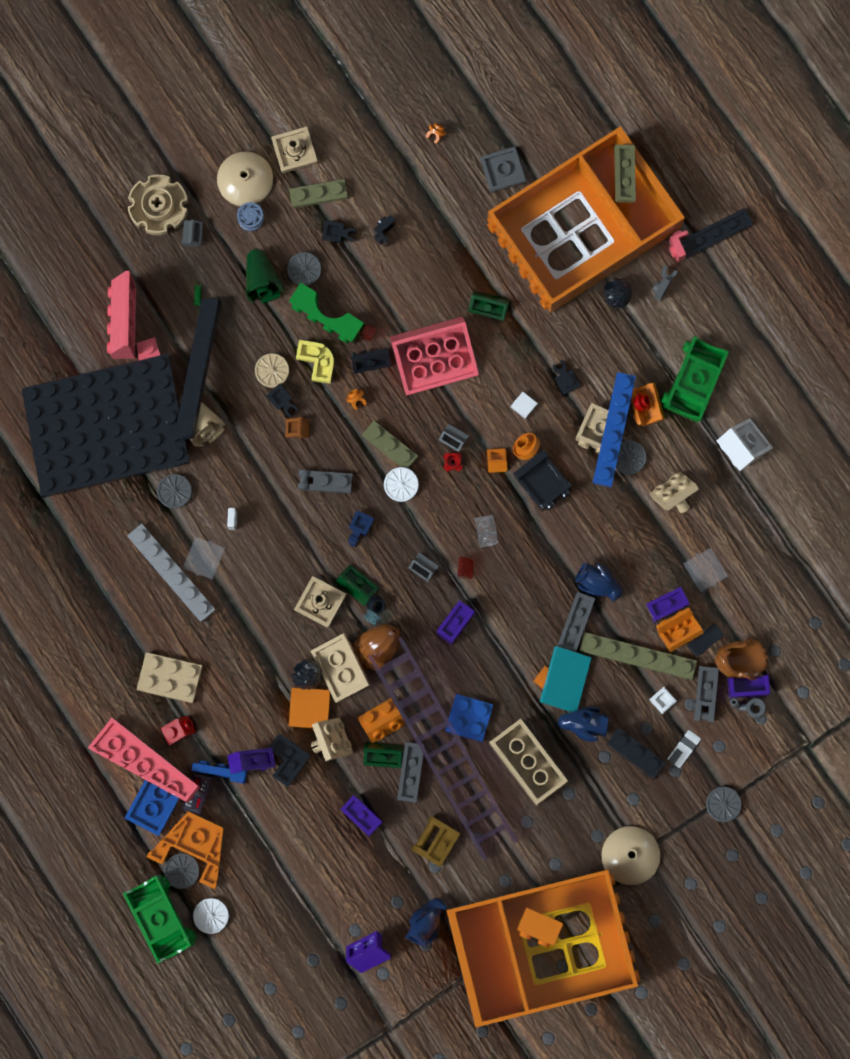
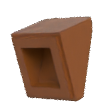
[285,417,309,438]

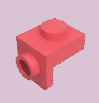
[669,230,689,262]

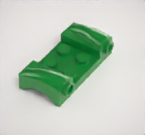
[661,336,729,422]
[122,875,197,964]

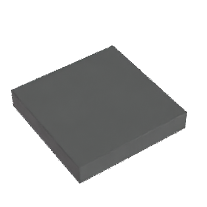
[480,146,527,193]

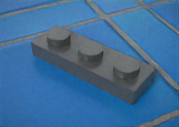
[558,592,595,652]
[397,742,425,803]

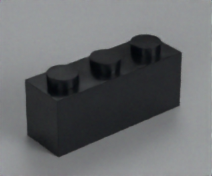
[606,727,665,780]

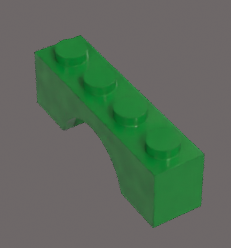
[288,283,366,344]

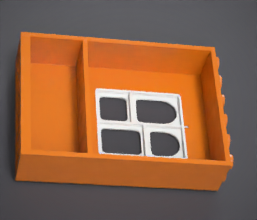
[487,126,685,313]

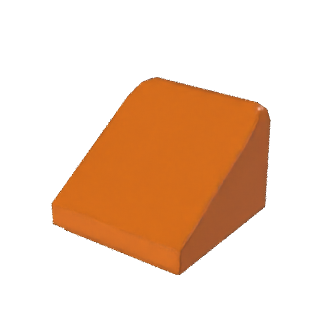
[487,448,507,473]

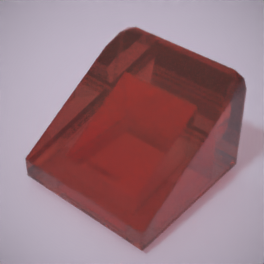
[457,556,474,579]

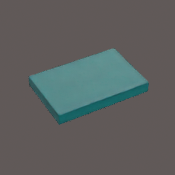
[540,646,591,712]

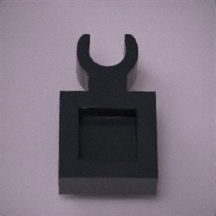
[322,220,356,244]
[553,360,581,396]
[266,384,298,417]

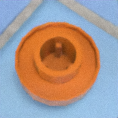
[513,433,540,460]

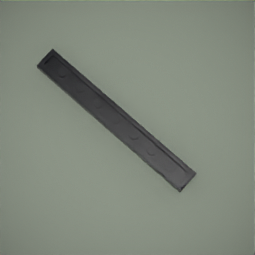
[174,298,221,439]

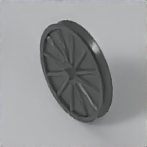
[287,252,321,286]
[616,440,646,475]
[157,474,192,509]
[706,787,741,822]
[164,853,200,889]

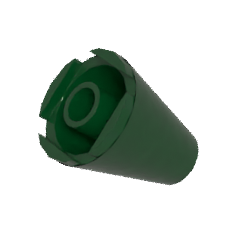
[246,249,284,303]

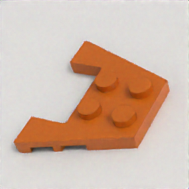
[146,812,224,890]

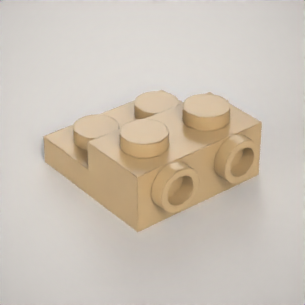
[576,403,609,454]

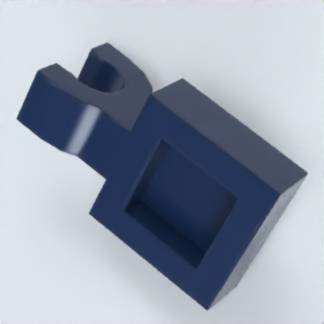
[348,510,374,547]

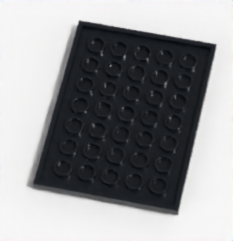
[22,354,190,498]

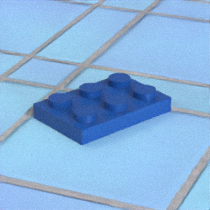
[125,780,180,836]

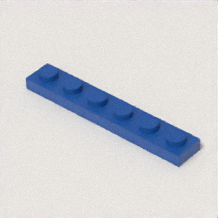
[592,372,636,488]

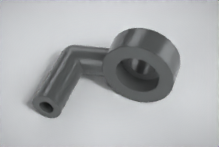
[730,698,767,719]

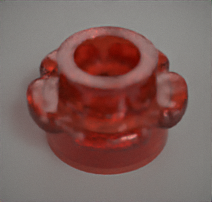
[361,324,377,341]

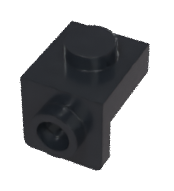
[373,214,396,247]

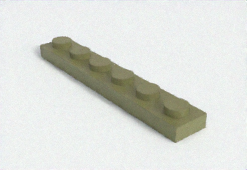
[579,632,697,680]

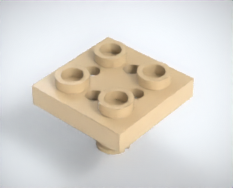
[271,127,318,173]
[649,472,698,513]
[294,576,347,628]
[311,717,353,761]

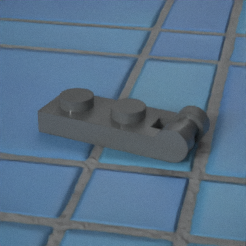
[298,470,352,494]
[694,666,719,723]

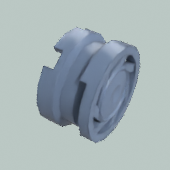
[237,202,264,232]

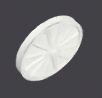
[384,467,419,502]
[193,898,229,934]

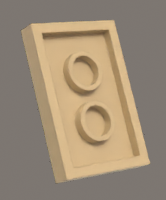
[311,633,371,703]
[137,652,203,703]

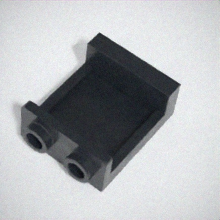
[513,450,572,511]

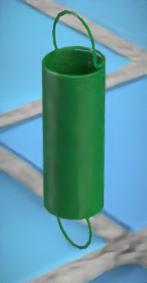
[194,280,202,311]

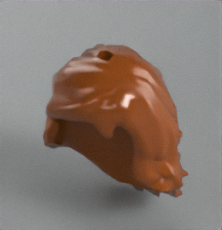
[352,624,401,671]
[715,638,768,681]

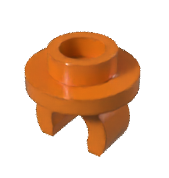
[426,123,446,144]
[346,389,366,410]

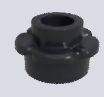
[366,596,385,614]

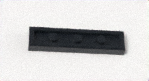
[680,208,754,259]

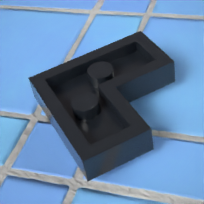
[269,733,311,788]

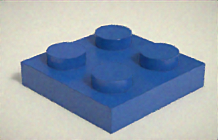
[445,694,493,742]

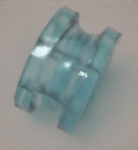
[362,609,381,626]

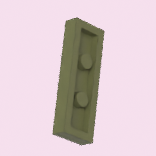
[614,145,636,203]
[289,179,348,209]
[362,421,418,469]

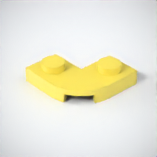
[296,340,334,384]

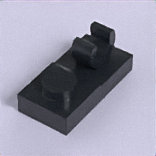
[351,348,391,374]

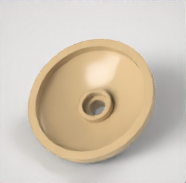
[217,152,273,206]
[601,826,660,885]

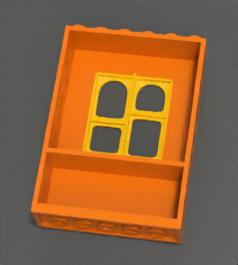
[447,870,641,1027]

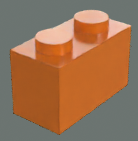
[517,908,563,948]

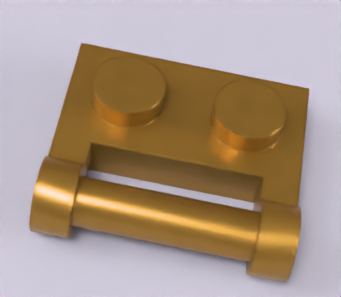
[410,816,460,868]

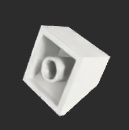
[717,418,773,471]

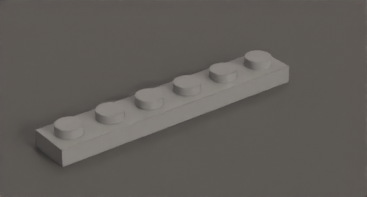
[127,524,216,623]

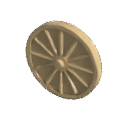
[255,353,289,388]

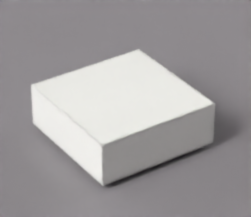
[511,392,537,419]
[227,508,237,530]
[649,687,677,714]

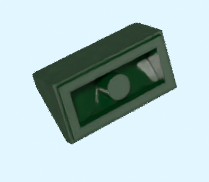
[468,291,510,321]
[336,564,380,606]
[363,742,403,768]

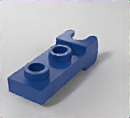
[192,760,247,784]

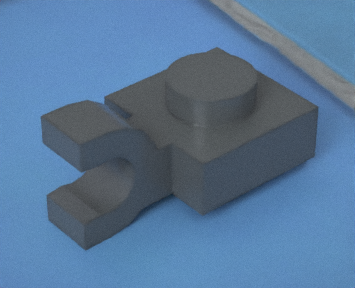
[653,265,678,301]

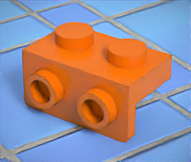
[630,383,665,426]
[656,608,703,652]
[357,698,405,743]

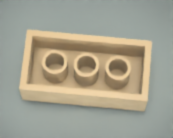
[489,719,568,806]

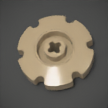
[128,175,188,235]

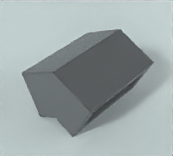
[182,220,203,247]
[439,424,469,452]
[408,553,439,582]

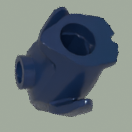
[575,561,623,602]
[558,707,608,742]
[405,898,447,946]

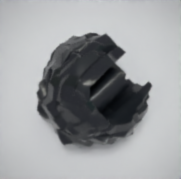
[604,278,632,309]
[291,659,322,690]

